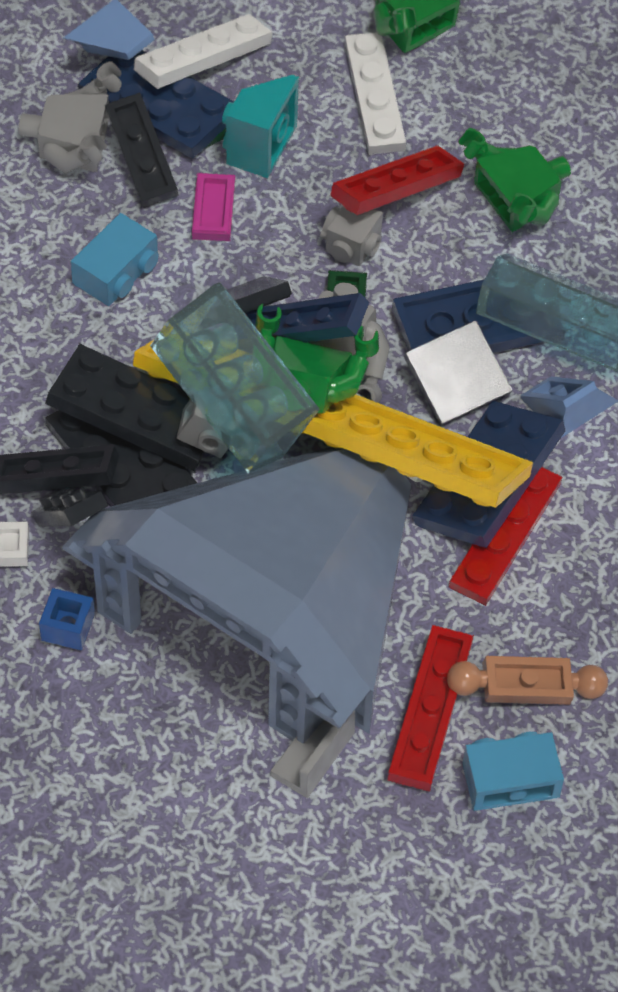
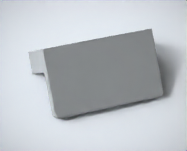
[270,711,355,799]

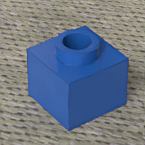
[39,588,95,651]

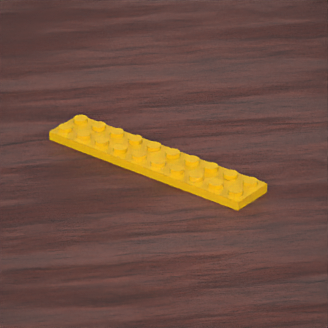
[133,326,533,508]

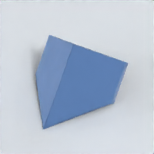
[63,0,155,60]
[520,376,618,438]

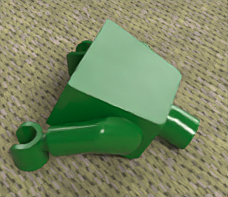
[373,0,460,53]
[458,128,571,232]
[251,304,379,414]

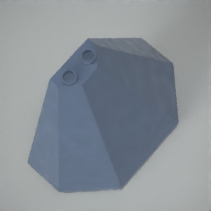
[62,447,411,744]

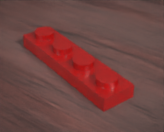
[330,145,464,215]
[449,467,563,606]
[387,625,474,792]

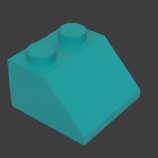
[222,75,299,178]

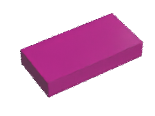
[192,173,235,241]

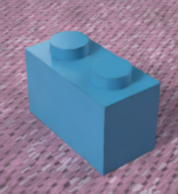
[71,213,159,307]
[462,731,564,811]

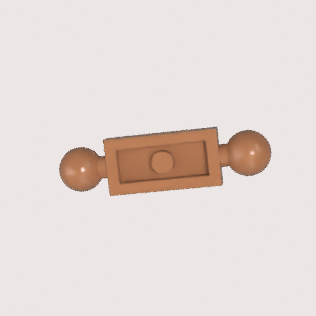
[447,656,608,705]

